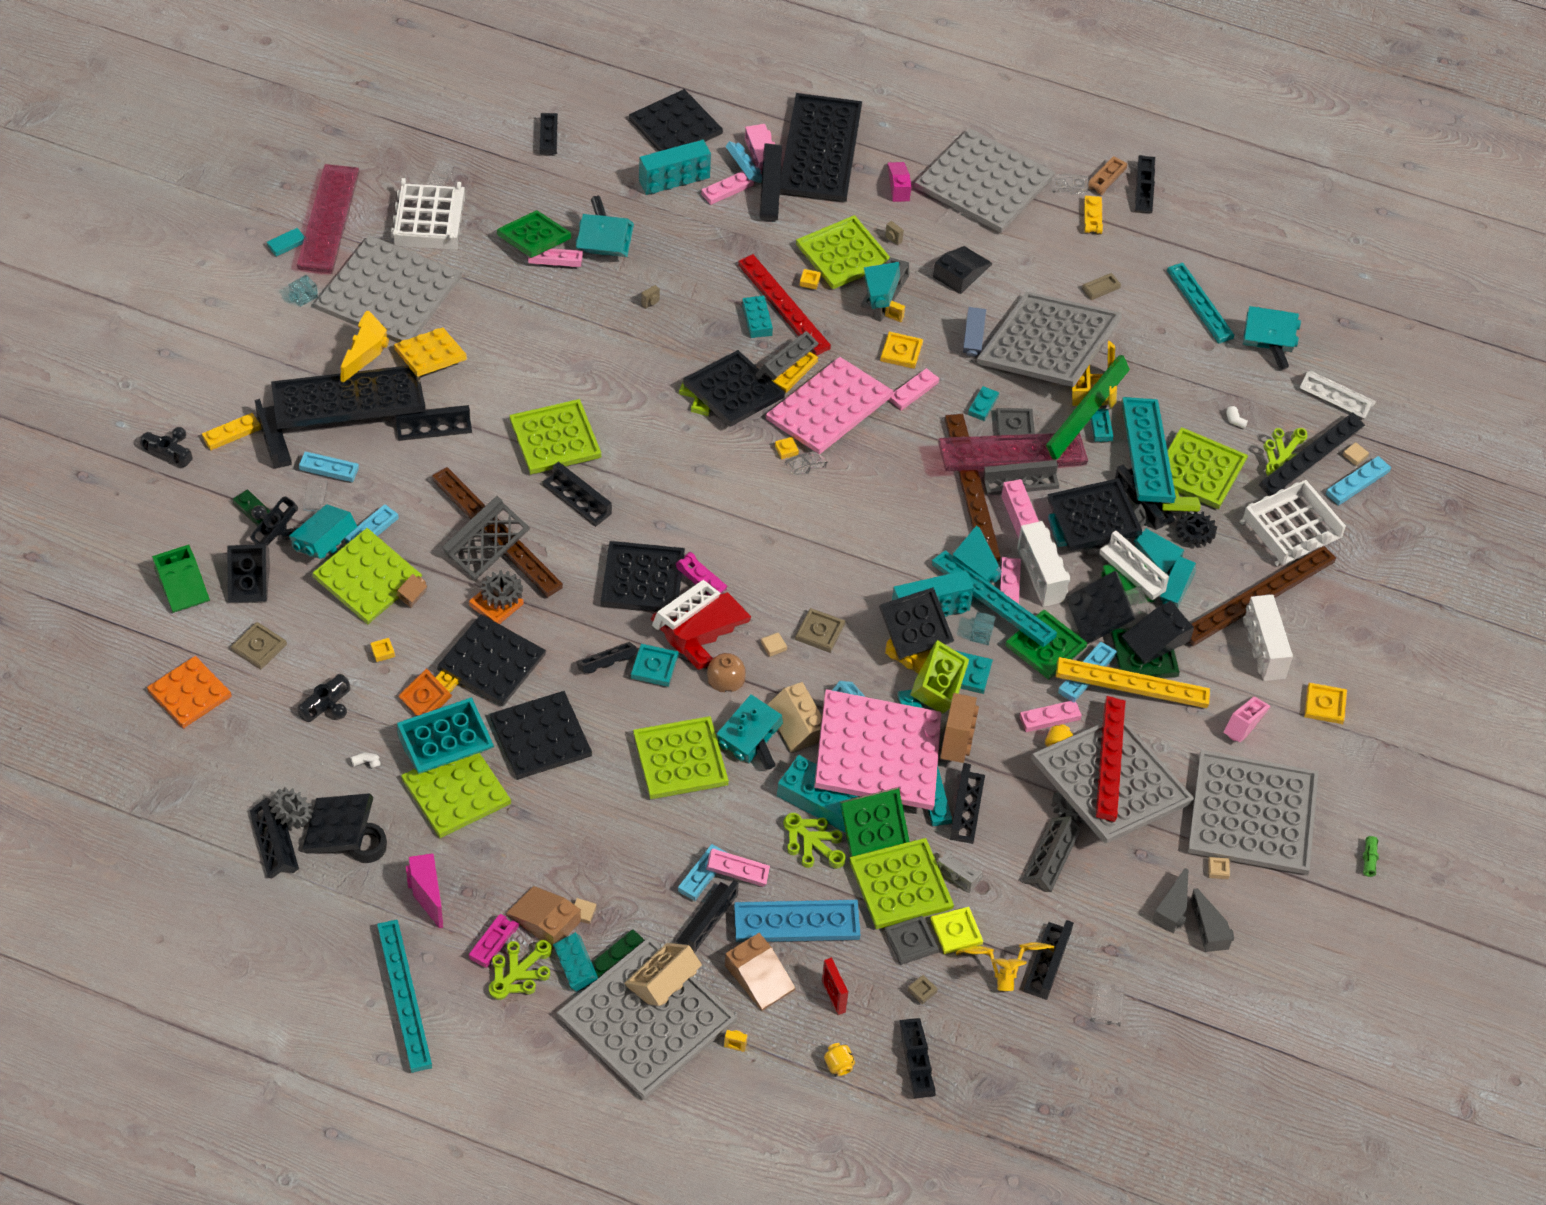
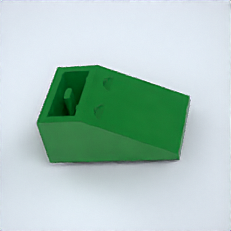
[152,544,210,613]

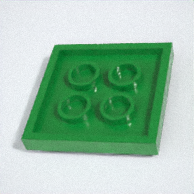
[497,210,571,258]
[1005,610,1087,680]
[840,787,910,857]

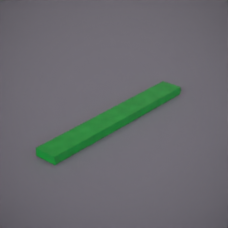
[1046,355,1130,460]

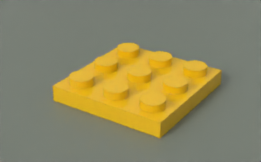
[394,327,467,377]

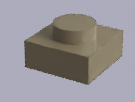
[885,221,904,245]
[641,285,660,309]
[908,975,938,1005]

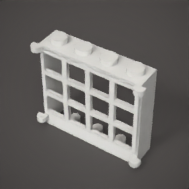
[391,178,465,250]
[1239,480,1346,567]

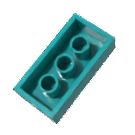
[742,296,773,338]
[553,932,598,992]

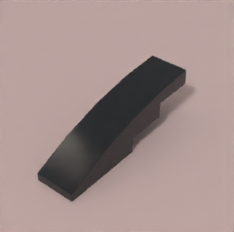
[1135,155,1156,213]
[899,1018,936,1098]

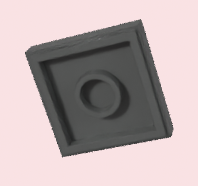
[996,408,1035,441]
[884,916,939,965]

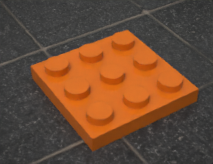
[147,656,232,729]

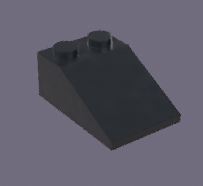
[933,246,992,294]
[227,544,270,603]
[1122,601,1194,665]

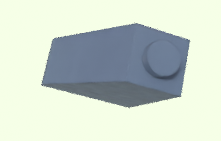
[963,307,986,357]

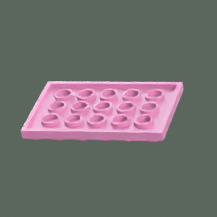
[766,357,893,455]

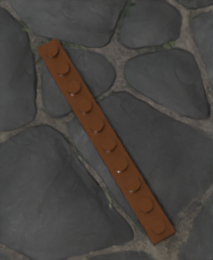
[945,413,1000,562]
[432,467,563,598]
[1189,546,1336,646]

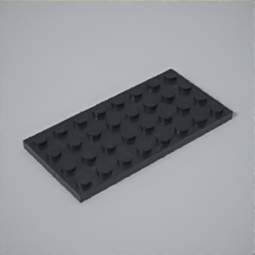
[780,93,862,202]
[271,366,426,429]

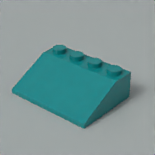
[397,697,494,774]

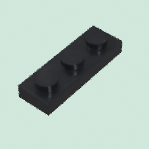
[540,113,558,154]
[576,642,638,673]

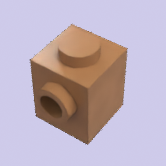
[397,574,427,608]

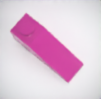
[887,162,911,202]

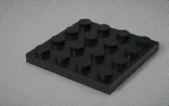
[629,89,723,151]
[683,350,785,427]
[1047,478,1142,551]
[601,541,685,611]
[437,614,546,707]
[490,691,592,780]

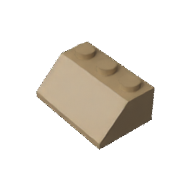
[767,682,822,753]
[624,943,702,1006]

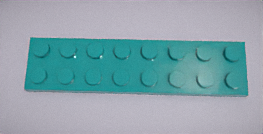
[1121,397,1176,503]

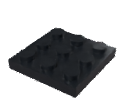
[1066,571,1136,645]
[879,587,954,660]
[302,793,373,854]

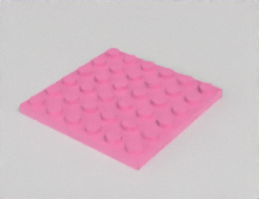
[814,689,941,810]

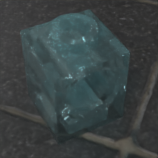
[288,275,318,307]
[970,612,996,646]

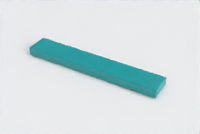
[1167,262,1235,344]

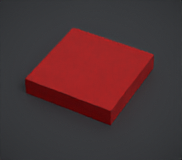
[822,957,848,1015]

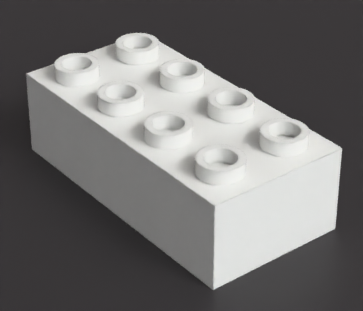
[1017,521,1070,607]
[1243,595,1293,681]

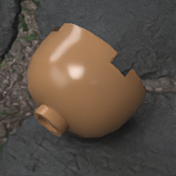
[707,653,746,692]

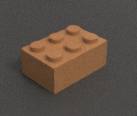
[940,693,979,763]

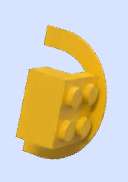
[1072,341,1117,409]

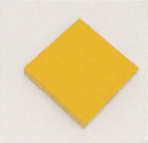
[880,331,923,369]
[1304,683,1347,724]

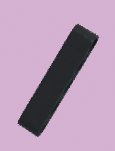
[760,143,782,221]

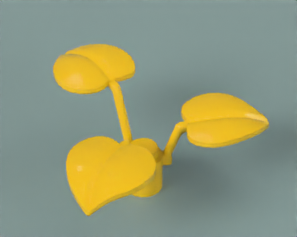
[956,942,1055,991]

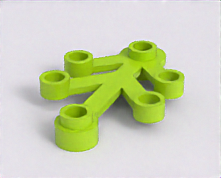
[1263,428,1307,476]
[783,813,845,869]
[489,940,552,1000]

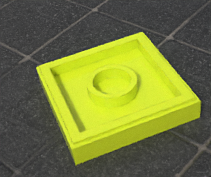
[930,907,983,955]

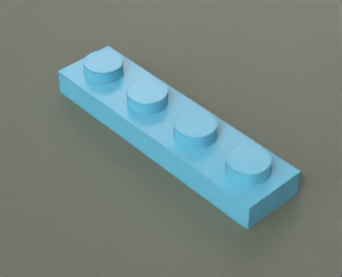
[1326,456,1391,506]
[1058,642,1117,703]

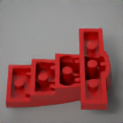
[651,592,751,670]

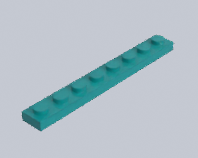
[932,550,1057,647]
[897,690,952,826]
[377,919,432,1073]

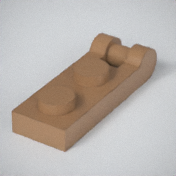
[1087,156,1127,195]

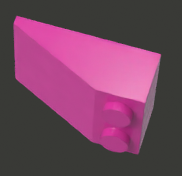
[405,853,443,928]

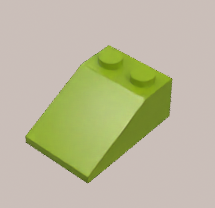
[911,640,969,714]

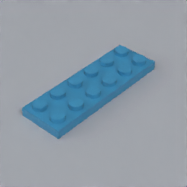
[734,900,861,942]

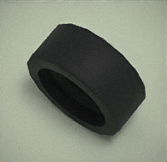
[349,823,387,863]

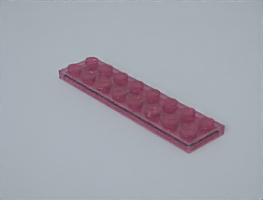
[297,164,359,274]
[938,433,1088,471]

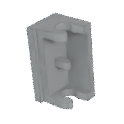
[938,850,983,893]

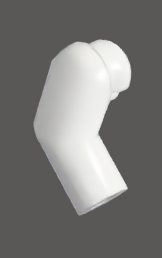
[1226,406,1248,429]
[350,752,381,768]

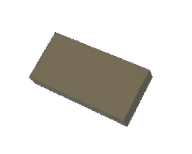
[1082,273,1121,300]

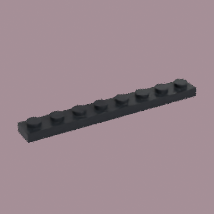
[1259,412,1365,496]

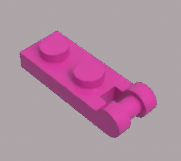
[676,552,728,596]
[469,914,519,968]

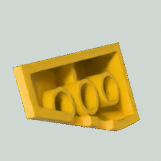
[341,310,389,382]

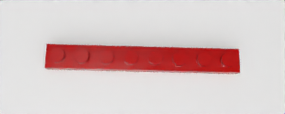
[738,254,831,356]
[1095,696,1126,822]

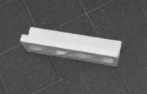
[1300,371,1376,419]
[1099,531,1169,600]
[652,580,721,630]

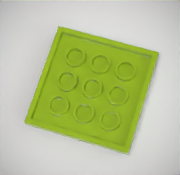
[796,215,890,289]
[509,399,602,475]
[1167,427,1248,509]
[312,528,422,625]
[633,716,729,799]
[401,753,511,838]
[849,838,954,929]

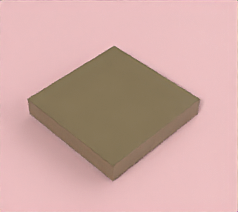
[795,608,846,653]
[231,622,287,670]

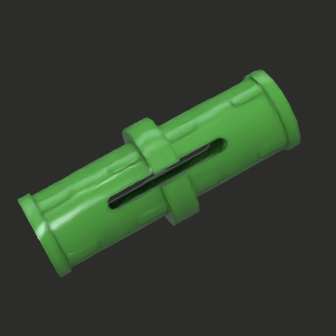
[1362,836,1379,877]

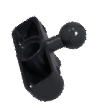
[140,427,193,467]
[250,496,298,546]
[297,674,351,722]

